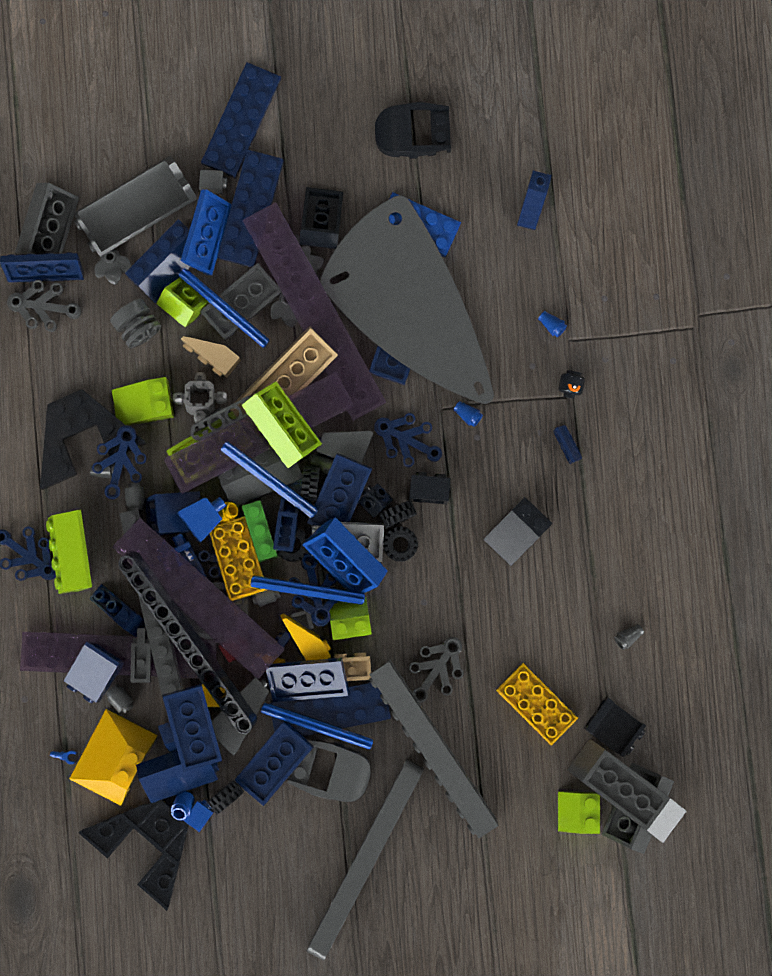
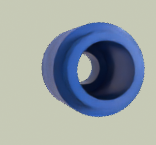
[171,791,195,820]

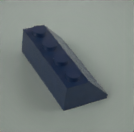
[125,219,191,304]

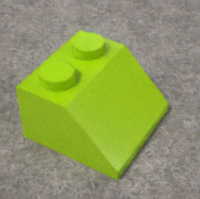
[156,278,209,327]
[329,597,372,640]
[558,791,600,834]

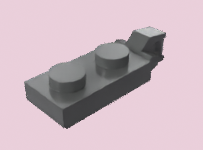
[130,628,152,683]

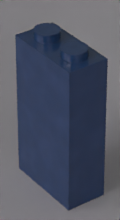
[136,750,219,803]

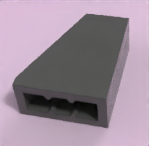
[316,431,373,463]

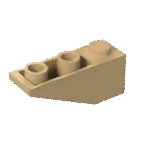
[181,336,241,378]

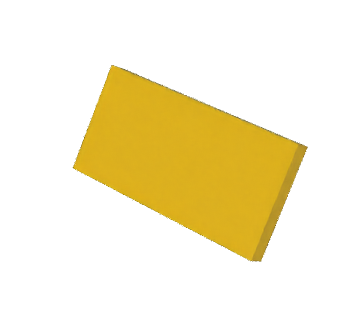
[210,516,267,602]
[496,663,578,746]

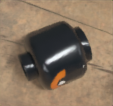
[558,370,585,399]

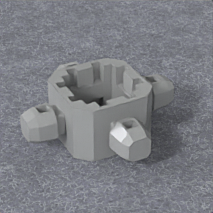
[173,372,227,423]

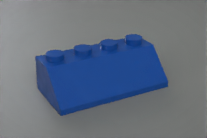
[302,517,387,594]

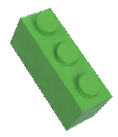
[242,500,279,563]

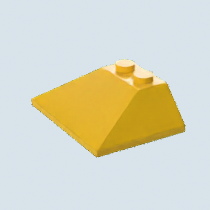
[69,709,158,806]

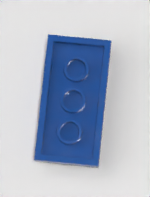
[180,189,232,275]
[389,192,461,258]

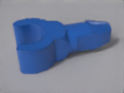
[50,750,77,764]

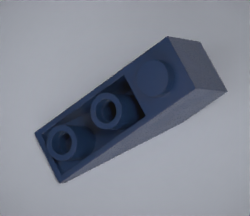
[89,584,145,637]

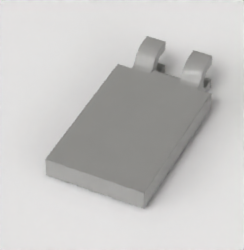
[311,522,384,562]

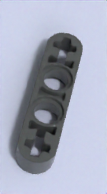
[190,396,252,441]

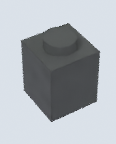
[199,170,227,195]

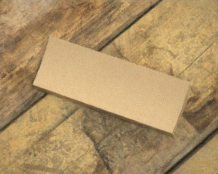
[230,326,338,436]

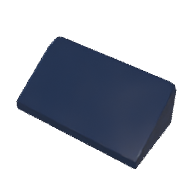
[553,425,582,465]

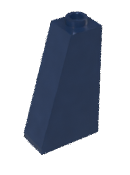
[517,170,552,230]

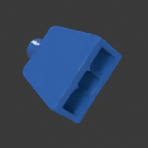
[177,497,226,542]

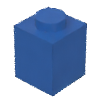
[183,799,214,832]

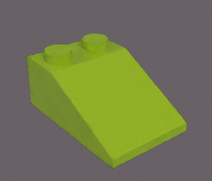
[112,377,175,426]

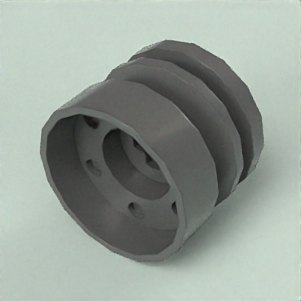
[110,299,162,349]

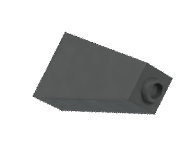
[212,677,270,756]

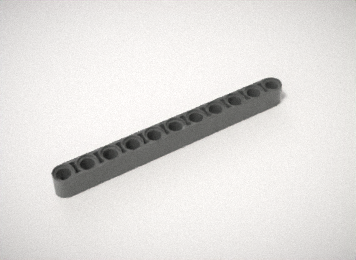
[306,759,424,961]

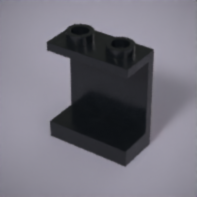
[583,697,646,757]

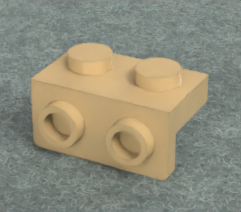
[335,653,371,681]

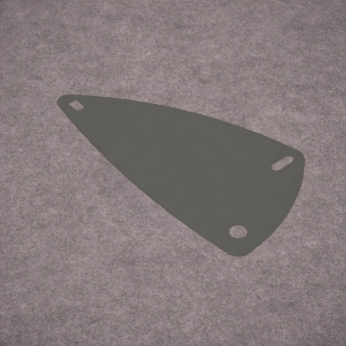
[320,195,494,404]

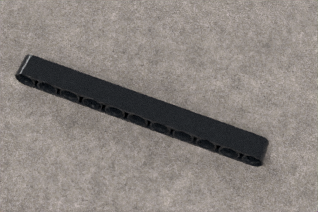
[118,551,257,734]

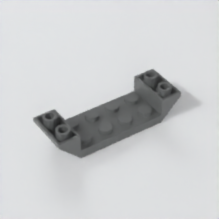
[567,739,686,843]

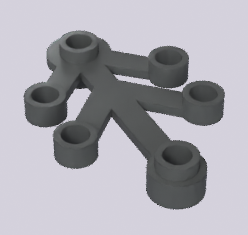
[7,280,82,332]
[409,637,464,703]

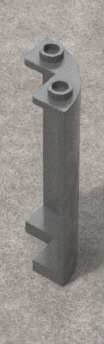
[73,155,197,257]

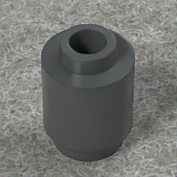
[125,483,145,511]
[251,590,281,607]
[106,684,134,714]

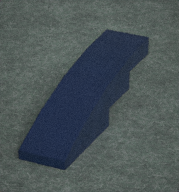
[273,479,302,552]

